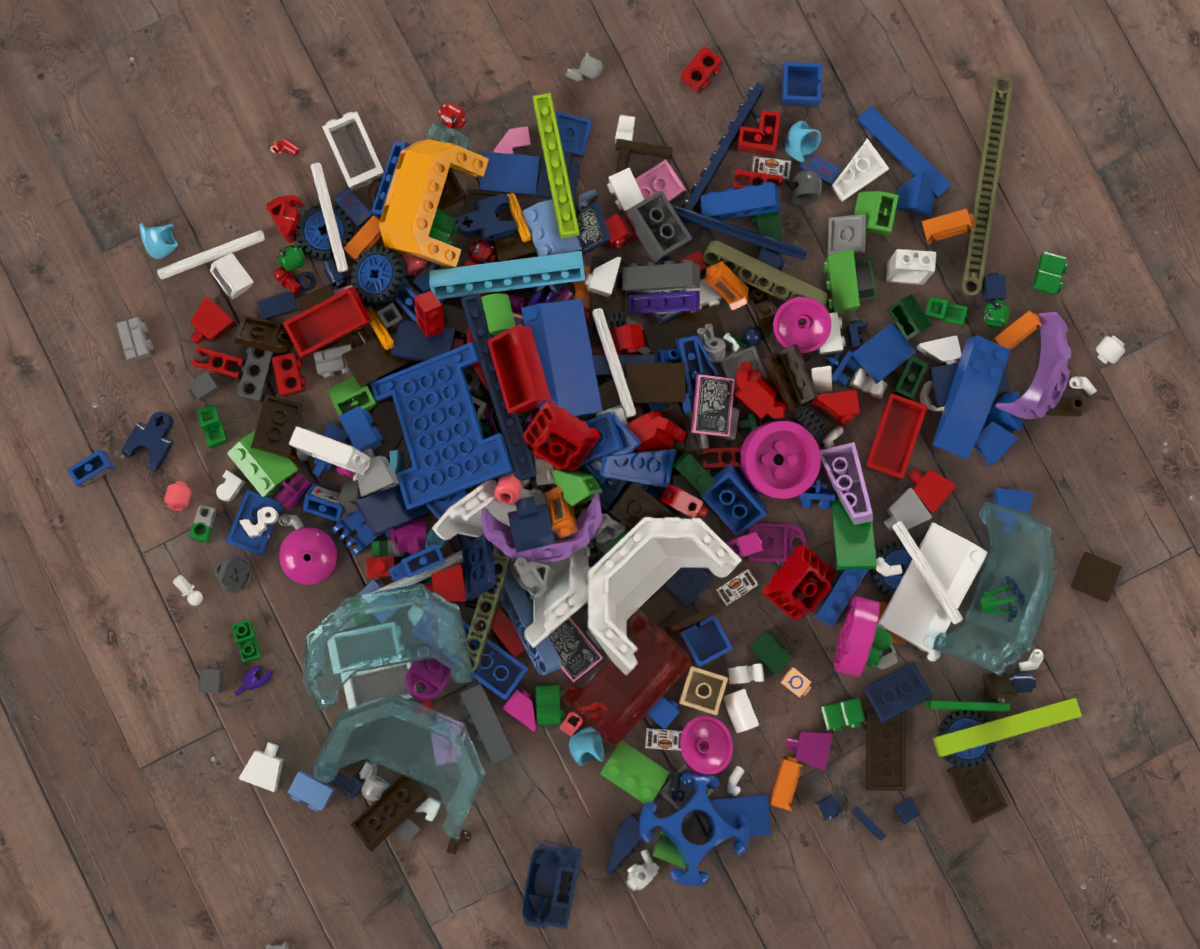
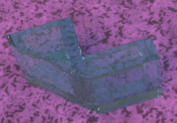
[426,122,473,150]

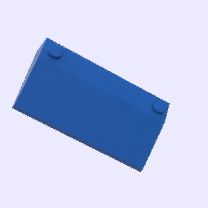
[521,299,603,418]

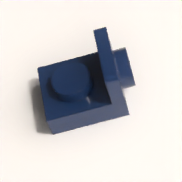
[846,320,868,350]

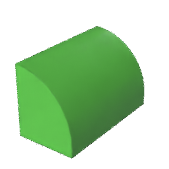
[481,294,516,337]
[652,832,685,869]

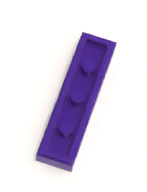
[628,291,700,315]

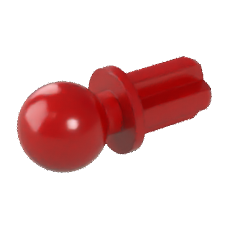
[274,267,301,294]

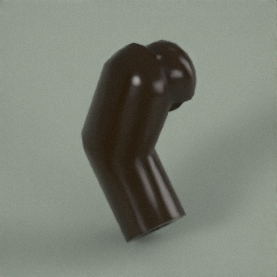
[368,178,382,206]
[446,830,471,854]

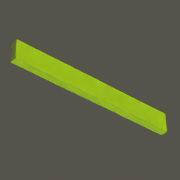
[532,93,580,239]
[933,698,1082,757]

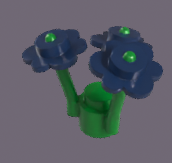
[980,576,1027,623]

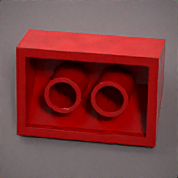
[811,390,860,425]

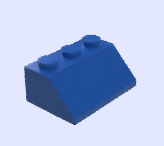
[700,464,767,536]

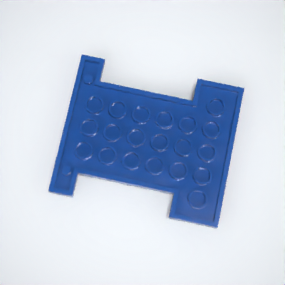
[370,342,513,510]

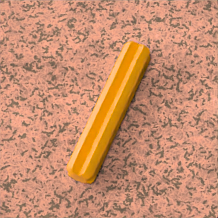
[507,193,532,242]
[366,307,394,350]

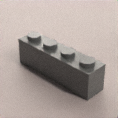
[622,260,700,293]
[459,683,515,764]

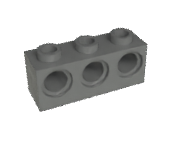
[236,346,276,403]

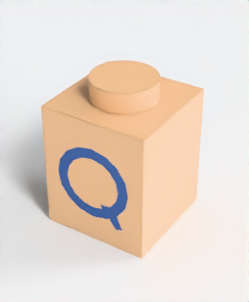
[780,667,811,697]

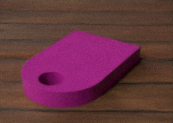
[748,523,807,563]
[405,642,456,701]

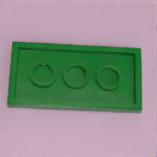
[831,498,877,570]
[924,701,1010,711]

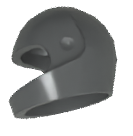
[790,170,823,205]

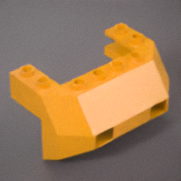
[379,139,489,268]

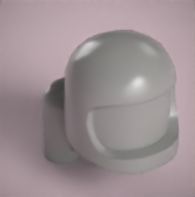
[565,52,603,81]
[697,324,726,363]
[360,760,390,801]

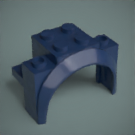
[522,840,582,929]

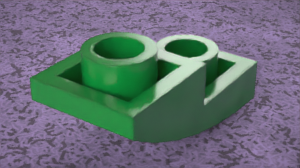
[231,619,262,664]

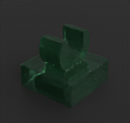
[723,331,747,355]

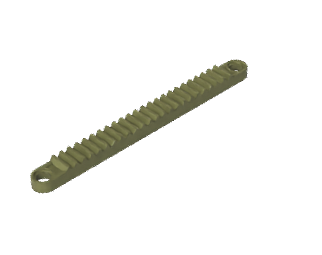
[961,75,1012,297]

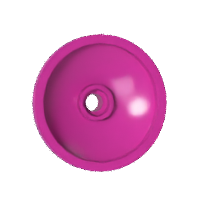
[773,296,832,353]
[279,527,338,585]
[680,716,733,775]

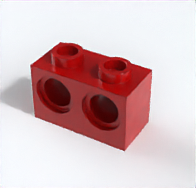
[680,46,722,94]
[414,290,444,338]
[272,353,307,397]

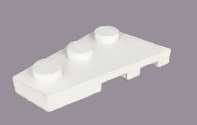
[832,138,889,202]

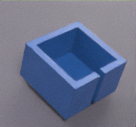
[781,62,822,107]
[339,406,383,452]
[680,614,733,667]

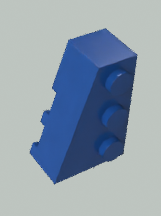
[675,335,719,396]

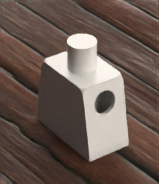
[239,742,283,792]

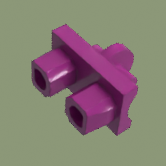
[276,471,312,510]

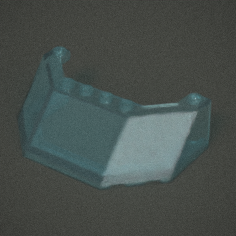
[932,502,1057,675]
[303,583,472,710]
[314,692,485,840]

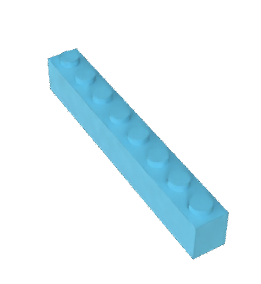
[429,251,585,299]

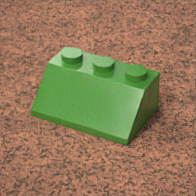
[823,249,860,315]
[227,431,298,497]
[600,740,670,804]

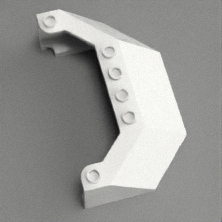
[432,480,590,648]
[588,517,742,675]

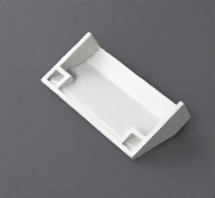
[878,522,988,655]

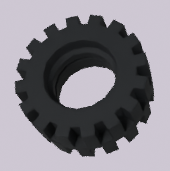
[591,312,627,335]
[792,406,827,441]

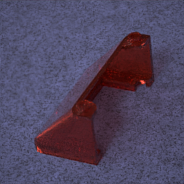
[560,610,691,744]

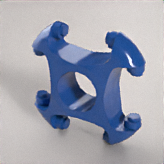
[639,771,751,886]

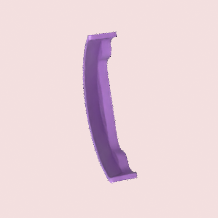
[995,312,1071,419]
[481,492,602,563]

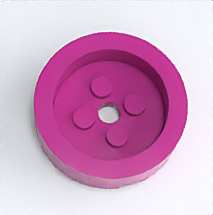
[740,421,821,499]
[834,595,879,678]

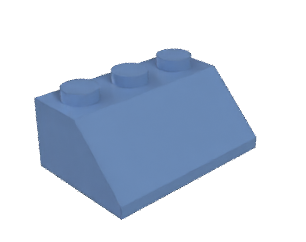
[522,199,583,257]

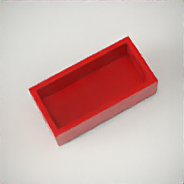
[283,288,372,357]
[487,326,552,414]
[863,393,928,481]

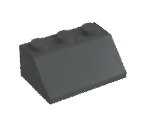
[624,190,692,262]

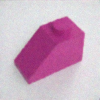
[725,532,763,558]
[503,688,537,732]

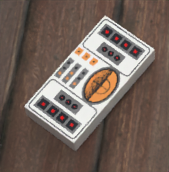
[752,156,791,181]
[716,569,759,606]
[645,728,682,751]

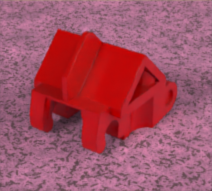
[266,195,304,243]

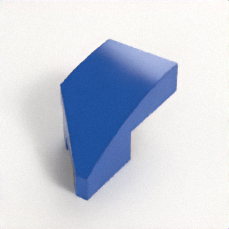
[682,393,694,414]

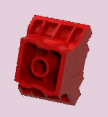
[733,361,787,420]
[523,401,601,470]
[626,411,686,453]
[763,544,835,620]

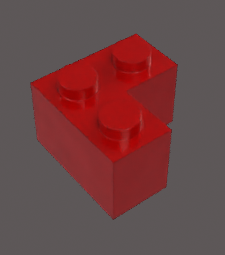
[737,110,781,156]
[604,214,639,251]

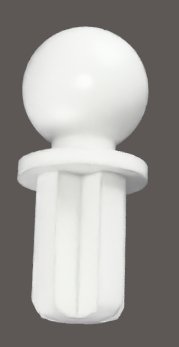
[173,575,203,606]

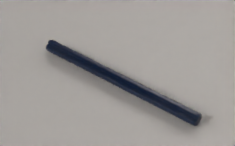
[671,204,807,260]

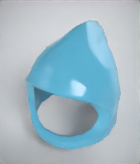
[783,120,821,162]
[139,223,178,259]
[569,725,605,766]

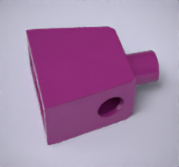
[390,517,427,554]
[785,731,833,771]

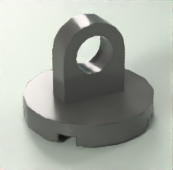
[214,554,252,593]

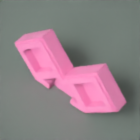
[494,126,531,154]

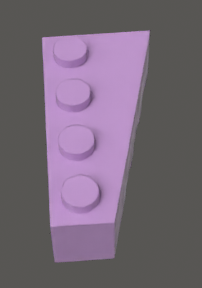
[820,442,873,525]

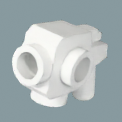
[626,849,660,891]

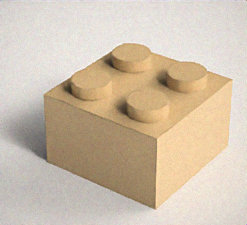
[679,666,728,715]

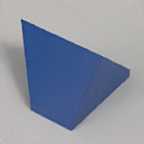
[896,171,935,216]
[985,391,1023,432]

